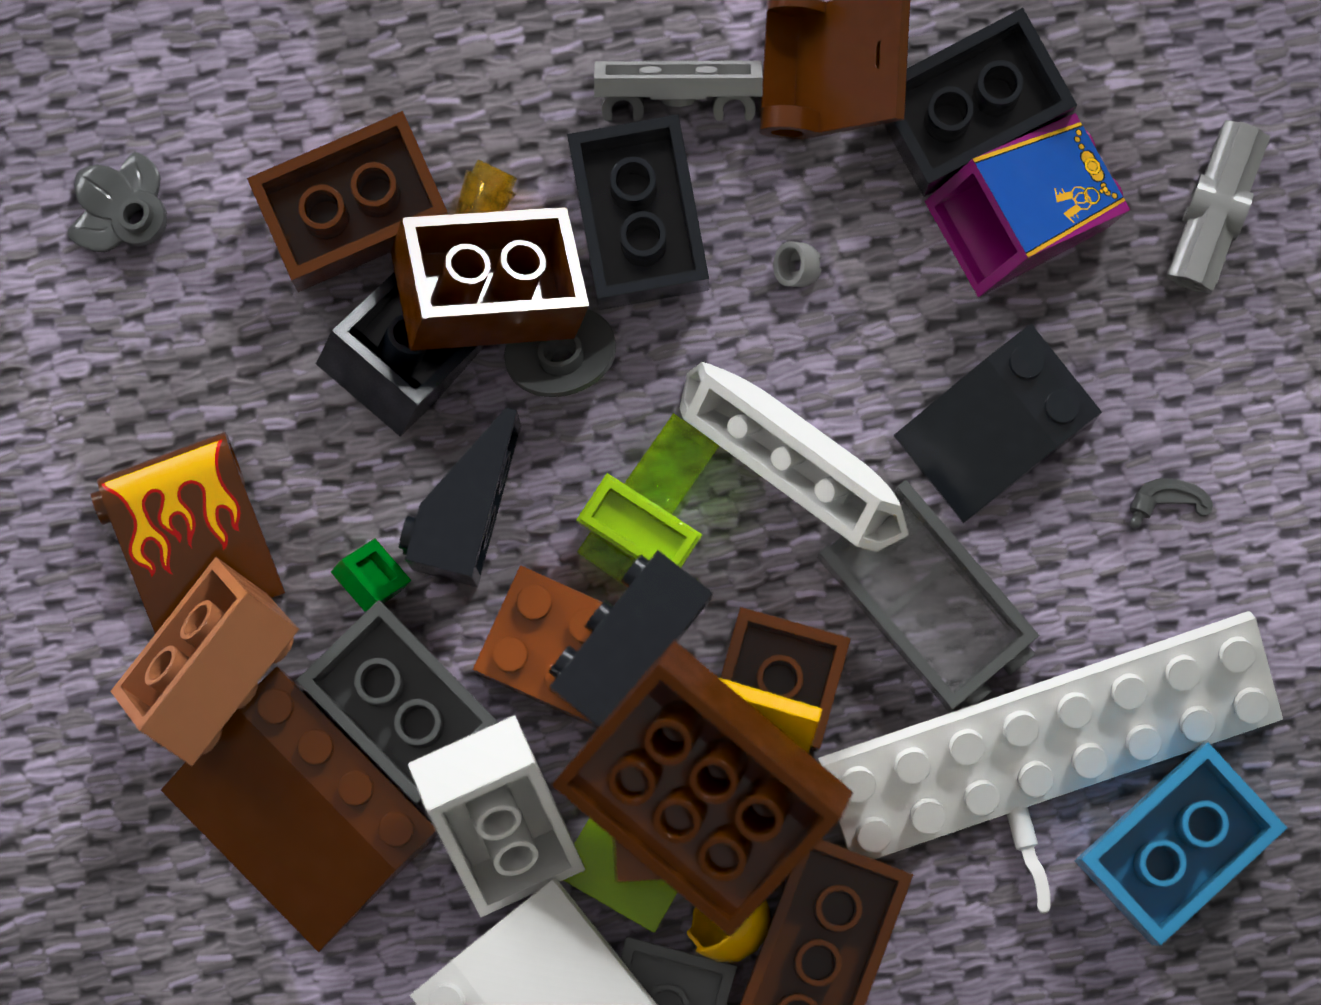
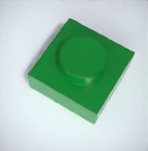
[331,538,412,613]

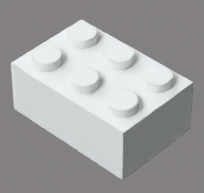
[408,716,585,917]

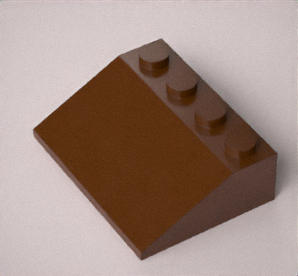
[551,640,853,937]
[161,666,438,952]

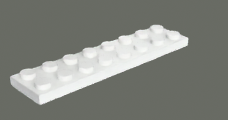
[818,611,1283,859]

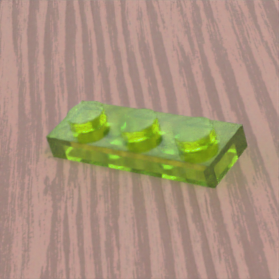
[577,413,720,586]

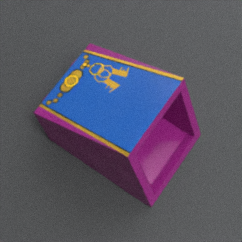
[924,113,1130,298]

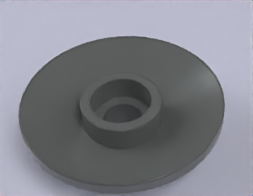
[504,309,616,397]

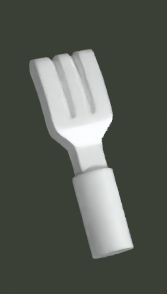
[1006,806,1050,914]

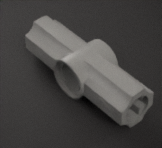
[1166,120,1271,294]

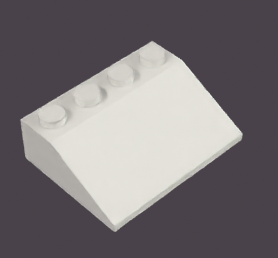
[410,877,658,1005]

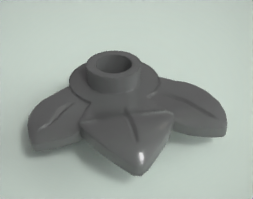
[67,152,167,253]

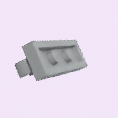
[594,61,763,121]

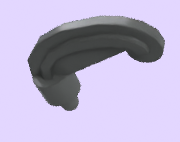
[1129,478,1213,528]

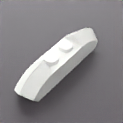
[679,362,909,552]

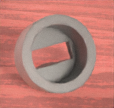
[773,241,822,287]

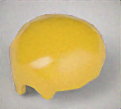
[687,900,771,962]

